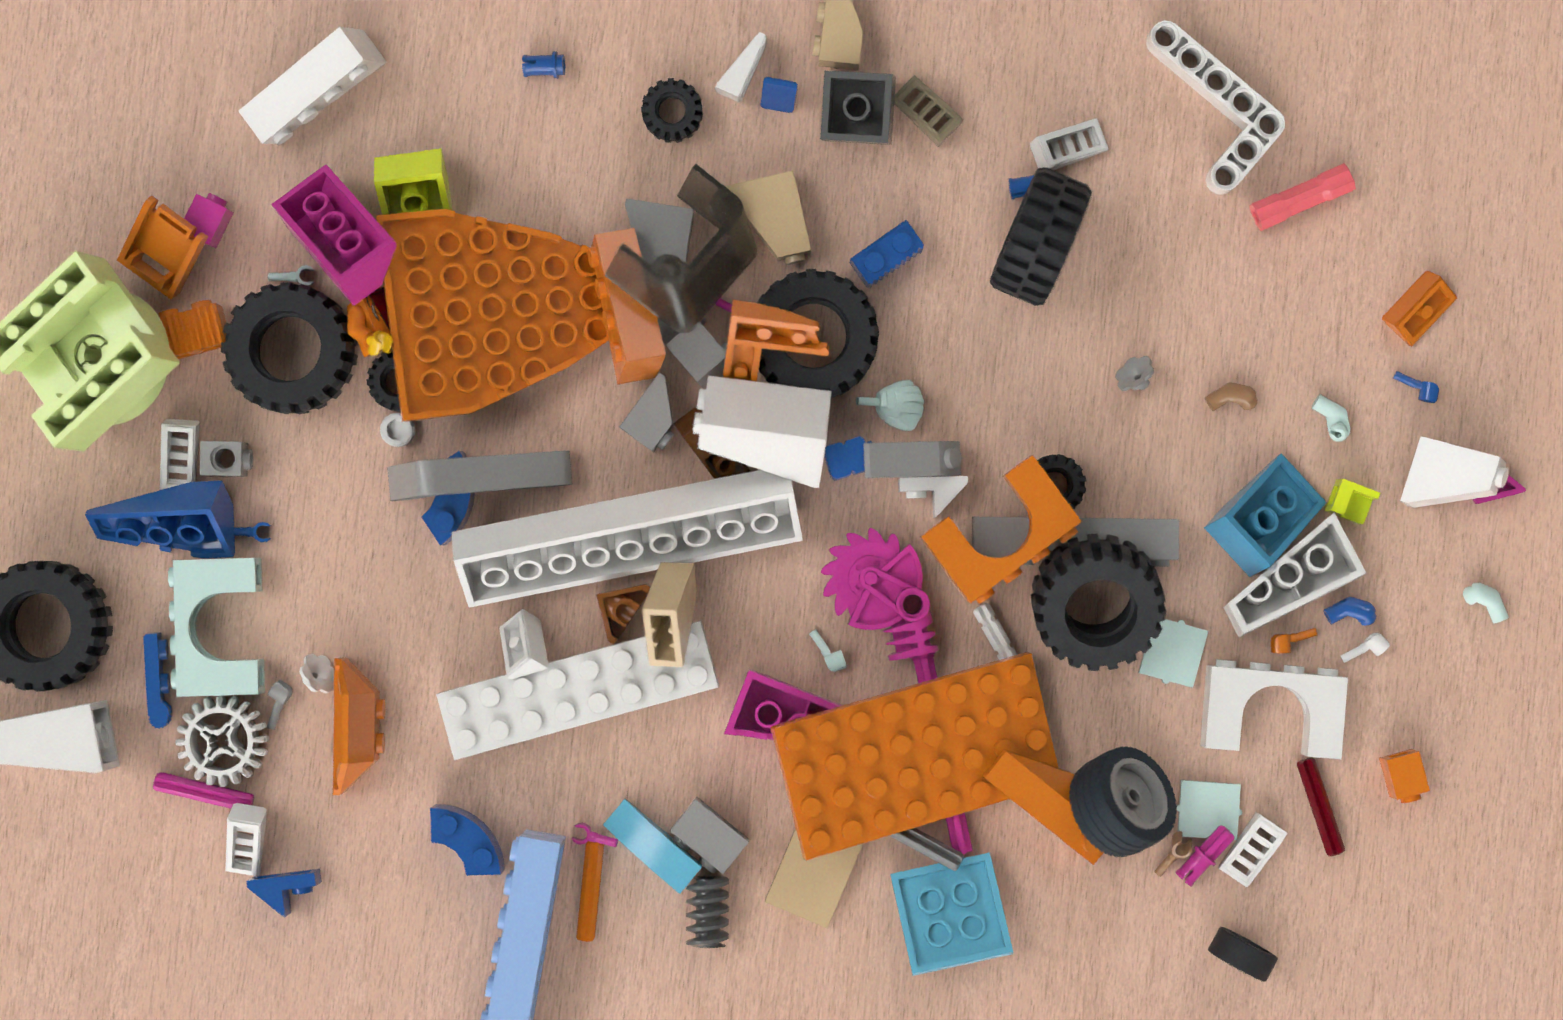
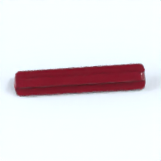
[1297,758,1345,856]

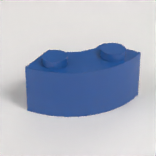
[421,451,475,545]
[430,804,505,876]

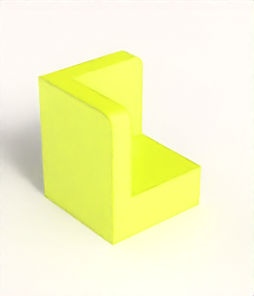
[1324,479,1381,524]

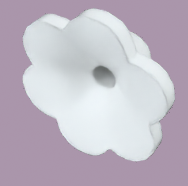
[300,654,334,693]

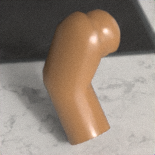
[1205,382,1258,411]

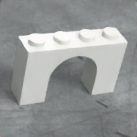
[1200,659,1348,759]

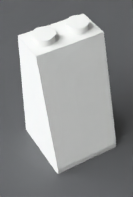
[693,376,831,488]
[0,700,120,773]

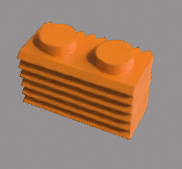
[158,300,227,360]

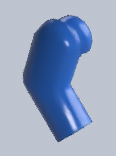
[1323,597,1376,626]

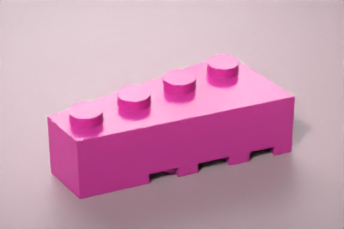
[724,668,842,740]

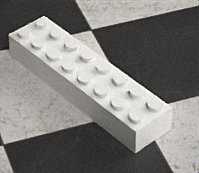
[436,620,719,760]

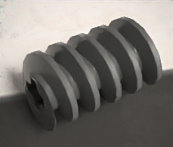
[686,876,729,948]

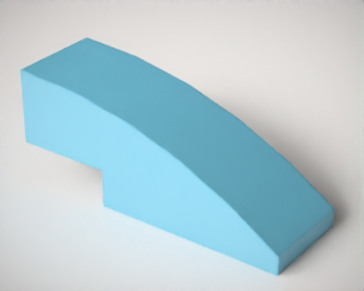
[603,799,702,894]

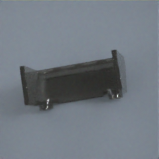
[605,164,758,333]

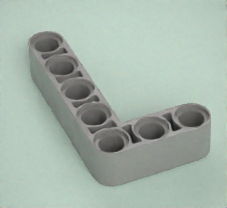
[387,451,573,501]

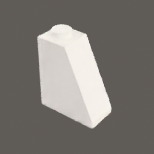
[1400,436,1509,508]

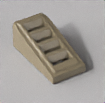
[894,75,963,147]

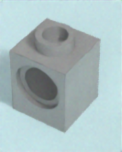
[200,441,253,477]

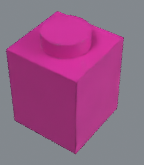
[184,193,234,249]

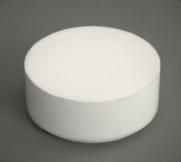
[380,413,415,447]

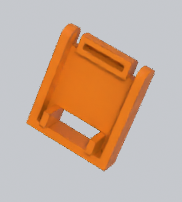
[117,196,208,300]

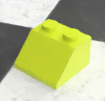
[374,148,452,215]

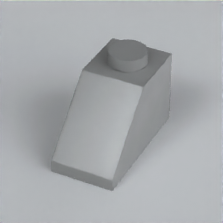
[619,372,674,452]

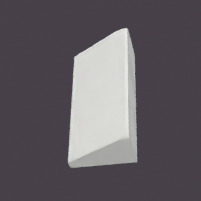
[499,609,548,679]

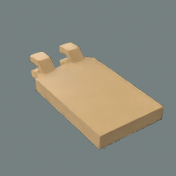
[765,828,863,928]

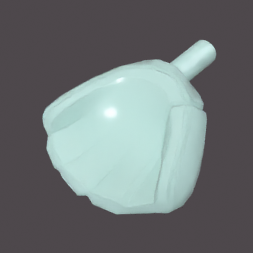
[856,380,924,431]

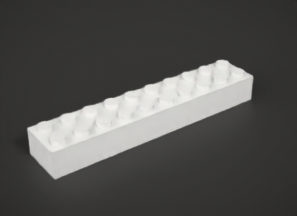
[451,470,803,608]

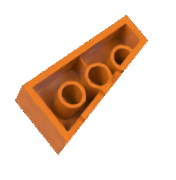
[587,228,666,385]

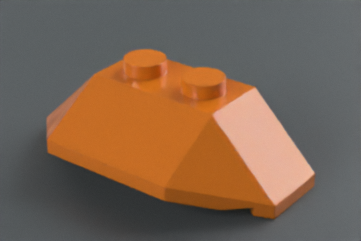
[333,657,385,795]

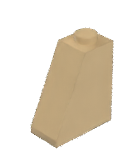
[727,171,811,265]
[642,562,697,667]

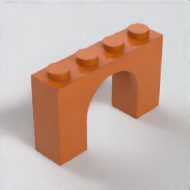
[920,455,1082,604]

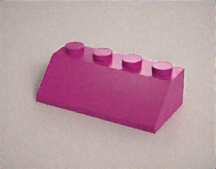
[271,164,397,306]

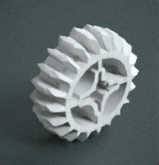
[175,695,269,787]

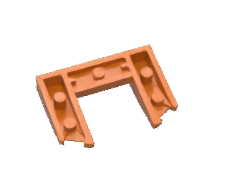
[722,299,829,382]

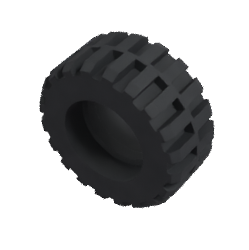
[989,167,1092,306]
[757,269,879,398]
[221,282,358,414]
[1031,534,1166,671]
[0,561,113,692]

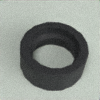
[1208,927,1278,982]

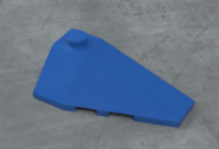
[85,480,235,558]

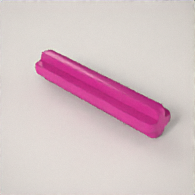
[153,772,254,809]

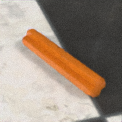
[576,841,604,942]

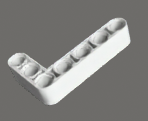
[1146,20,1285,195]

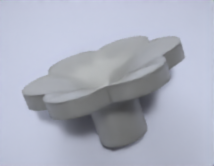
[1115,356,1154,391]

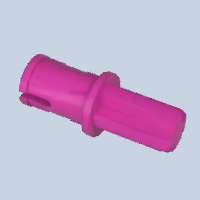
[1175,825,1235,887]

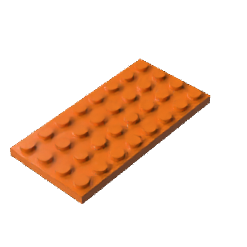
[770,652,1059,861]

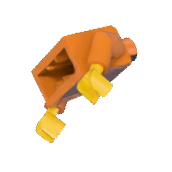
[347,286,393,358]

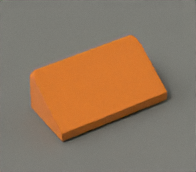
[1382,271,1457,347]

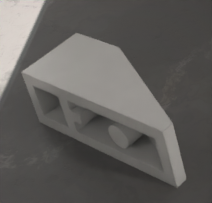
[864,441,962,478]

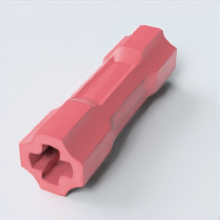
[1249,163,1356,231]

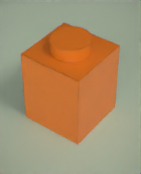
[1379,749,1430,803]

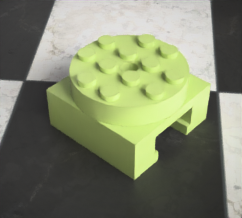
[0,251,180,451]

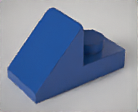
[246,869,322,917]

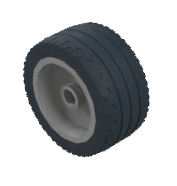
[1069,746,1177,857]

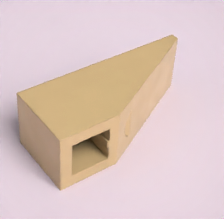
[813,0,863,71]

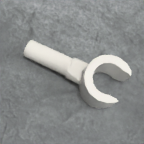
[1340,633,1390,663]

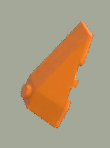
[983,750,1104,865]

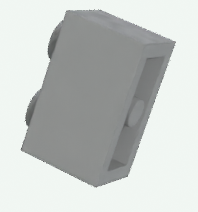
[670,797,749,874]

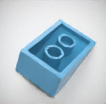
[1204,453,1327,577]

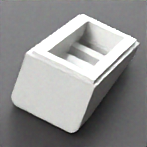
[715,32,767,103]
[1030,118,1108,170]
[160,419,200,490]
[225,803,267,876]
[1218,812,1288,887]

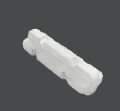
[973,603,1018,660]

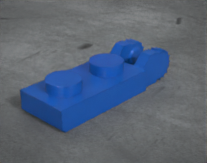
[143,632,172,729]

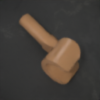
[1154,831,1192,877]

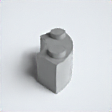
[657,300,727,389]

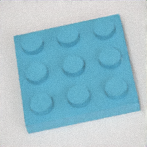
[890,852,1013,976]

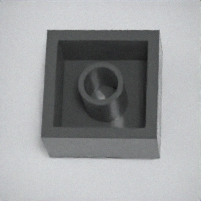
[820,71,896,145]

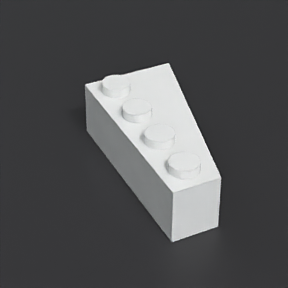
[239,27,387,145]
[1223,513,1366,637]

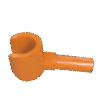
[1270,628,1317,654]

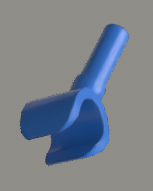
[1393,371,1439,403]
[234,522,271,542]

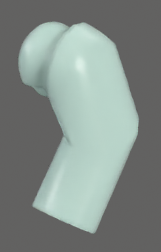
[1311,394,1350,442]
[1463,582,1509,624]

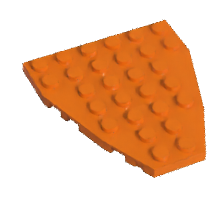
[375,209,609,422]

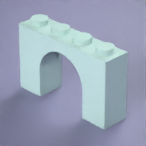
[168,558,265,697]

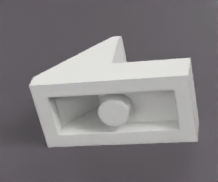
[898,476,968,518]

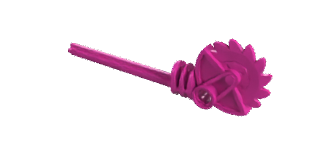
[821,528,973,854]

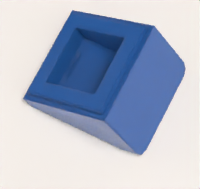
[761,77,798,113]

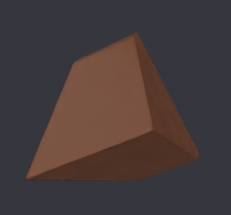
[596,584,651,645]

